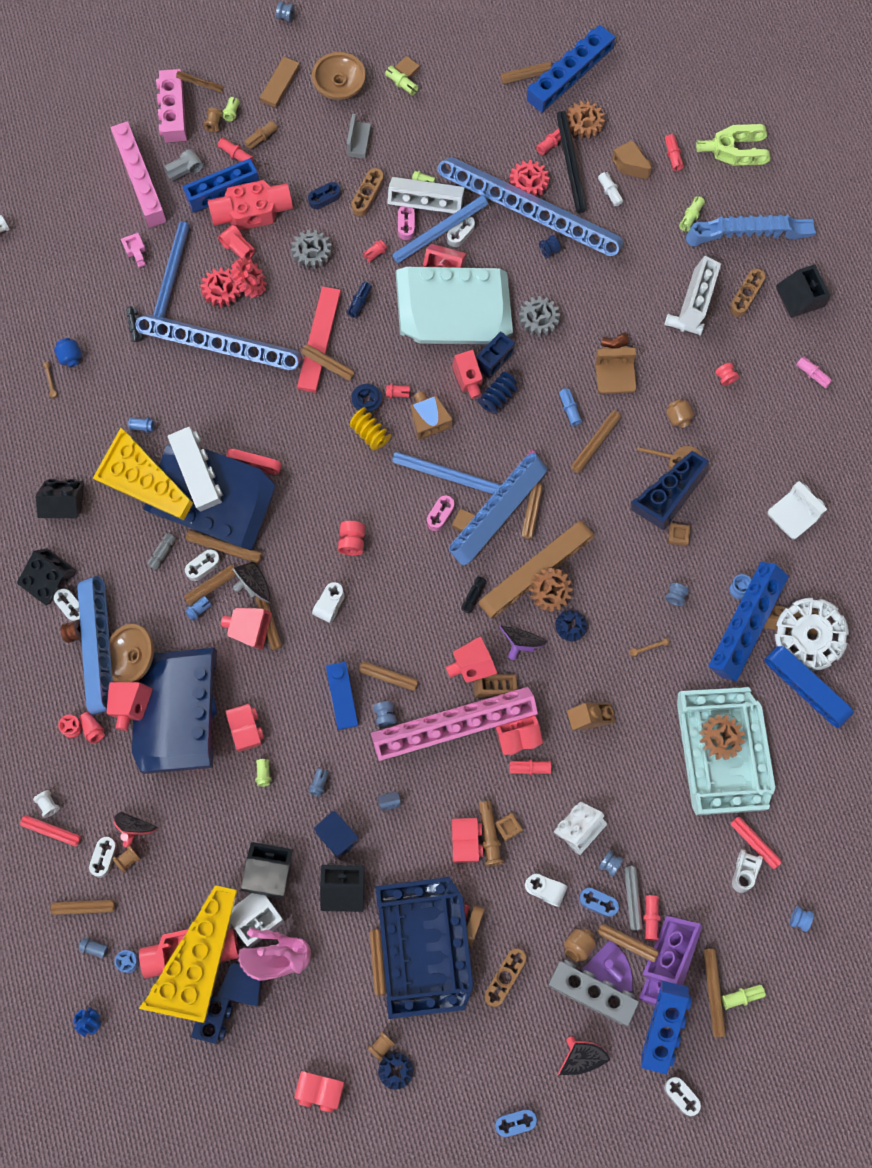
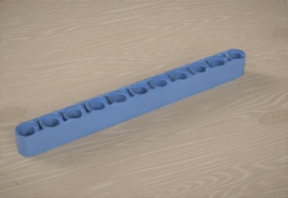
[438,157,623,256]

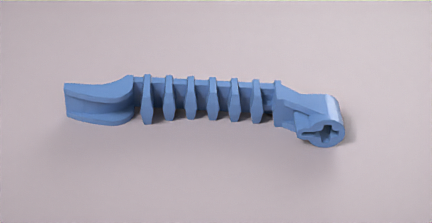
[686,215,816,247]

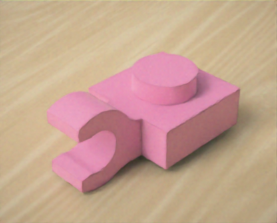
[121,233,146,268]

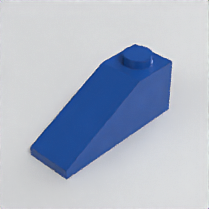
[326,662,358,730]

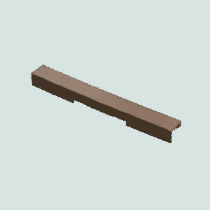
[176,71,223,93]

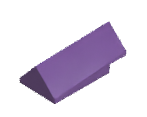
[639,916,702,1010]

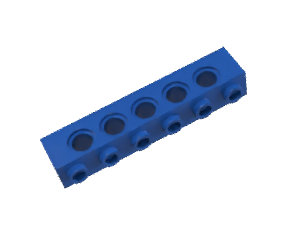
[526,25,615,113]
[708,562,789,682]

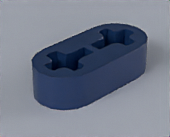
[308,182,341,209]

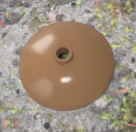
[312,52,366,100]
[109,624,154,683]

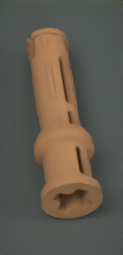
[478,801,504,867]

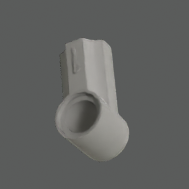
[164,149,203,181]

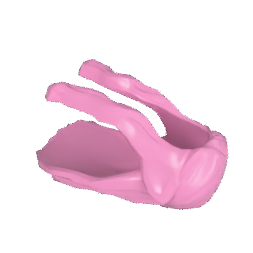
[238,928,311,981]

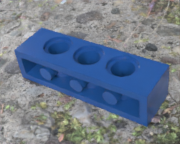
[182,158,259,213]
[641,980,692,1075]

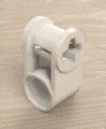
[312,582,345,623]
[732,849,763,893]
[525,874,568,907]

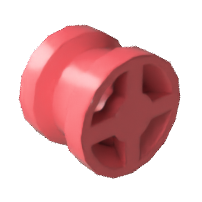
[715,363,739,386]
[58,715,82,738]

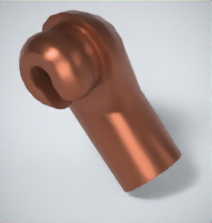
[601,333,629,349]

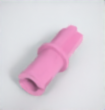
[796,356,832,388]

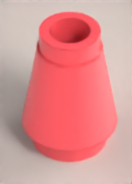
[79,712,105,743]

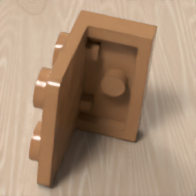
[595,346,636,394]

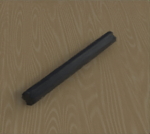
[557,111,586,214]

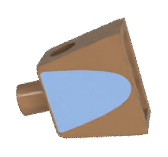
[411,391,452,440]

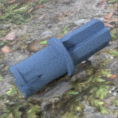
[559,388,582,426]

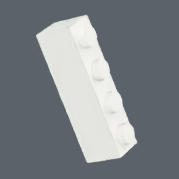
[387,177,465,213]
[678,256,721,330]
[168,427,223,512]

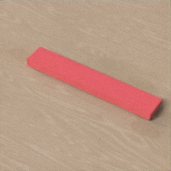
[297,286,341,393]

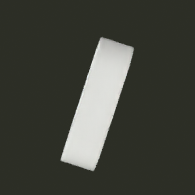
[447,216,475,247]
[185,550,220,581]
[54,589,80,622]
[89,837,117,878]
[664,1077,701,1116]

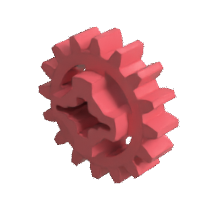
[509,160,549,197]
[230,257,267,298]
[200,267,241,308]

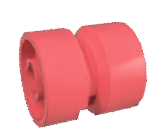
[337,521,366,556]

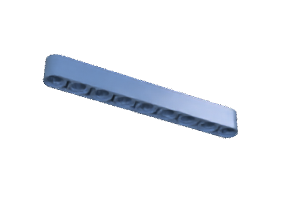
[135,315,302,370]

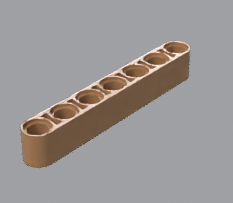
[478,520,595,619]

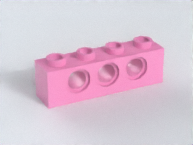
[156,69,187,143]

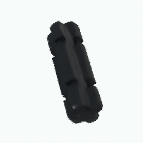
[126,306,143,342]
[461,576,486,614]

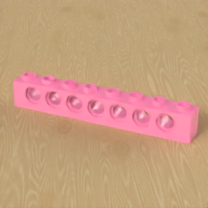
[371,687,538,761]

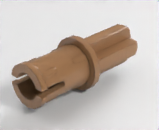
[244,120,278,149]

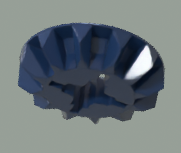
[351,384,382,413]
[555,609,588,641]
[378,1053,413,1090]

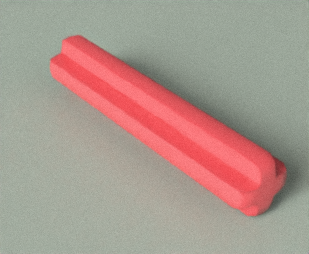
[20,815,81,847]
[731,816,782,869]

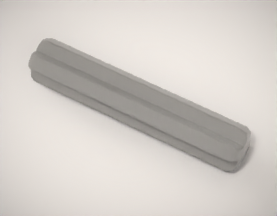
[624,866,642,931]

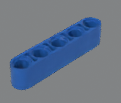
[764,646,854,728]

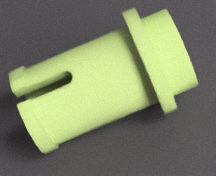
[222,97,240,121]
[412,170,436,183]
[255,759,272,787]

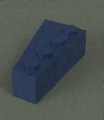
[631,451,709,530]

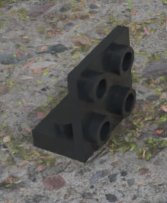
[17,548,77,605]

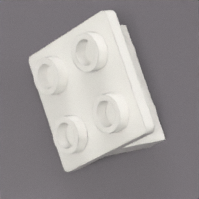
[554,802,607,855]

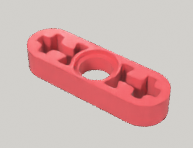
[226,449,282,475]

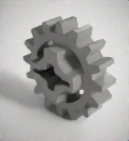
[291,230,332,269]
[519,296,560,337]

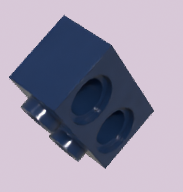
[476,331,515,378]
[191,995,233,1045]

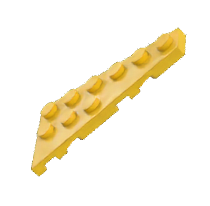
[93,428,193,520]
[139,885,237,1023]

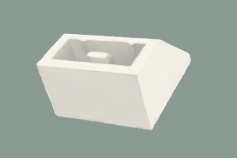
[230,893,285,948]

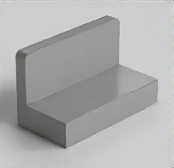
[347,113,371,159]

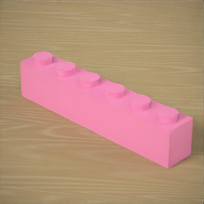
[110,121,166,228]

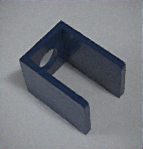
[314,811,360,860]

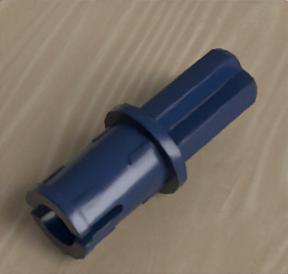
[346,281,372,318]

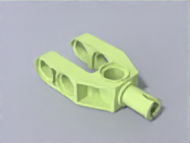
[696,124,770,166]

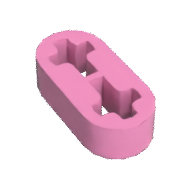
[398,206,415,241]
[427,496,454,531]

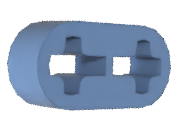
[579,888,619,917]
[495,1110,537,1137]

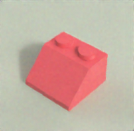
[423,244,467,268]

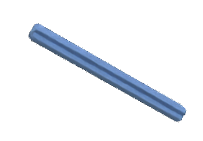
[392,195,488,263]
[153,221,189,318]
[392,452,501,494]

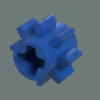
[73,1007,101,1037]

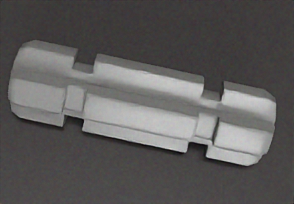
[147,533,176,570]

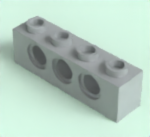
[547,960,639,1027]

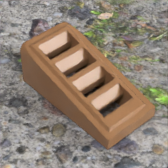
[473,674,518,698]

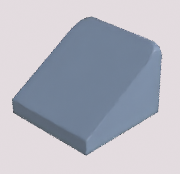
[378,792,401,811]

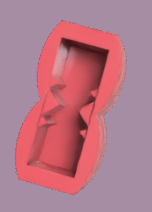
[226,704,264,752]
[496,715,543,755]
[452,818,483,863]
[294,1071,345,1113]

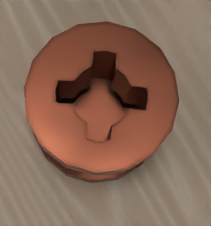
[60,620,81,643]

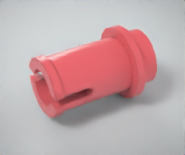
[363,240,387,263]
[386,383,410,399]

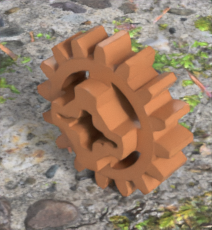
[567,101,605,139]
[529,568,573,612]
[699,714,745,760]

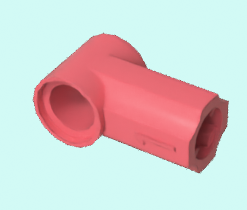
[218,225,255,260]

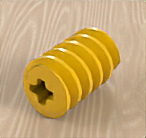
[349,407,391,450]

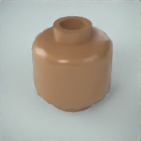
[666,398,695,428]
[564,929,596,962]

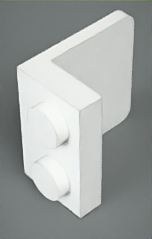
[768,481,827,540]

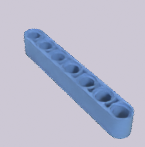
[449,453,547,565]
[78,576,113,715]

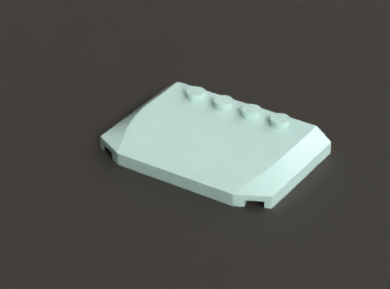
[396,267,513,344]
[677,687,775,816]

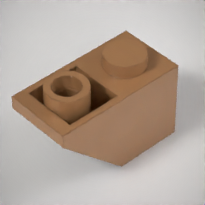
[612,140,652,179]
[567,703,616,730]

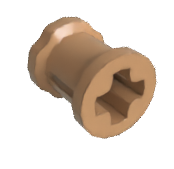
[203,108,223,133]
[113,845,141,873]
[367,1032,396,1062]

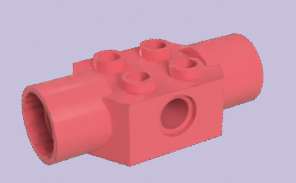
[208,180,293,231]
[139,928,239,979]

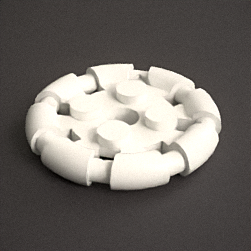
[775,598,849,671]

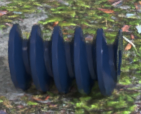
[477,372,518,414]

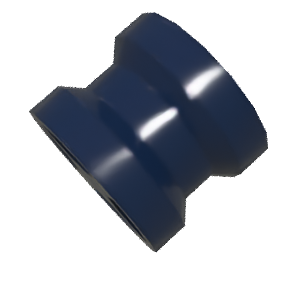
[539,235,561,258]

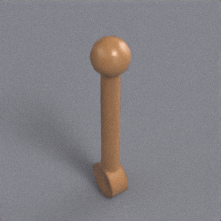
[43,362,58,399]
[630,638,670,657]

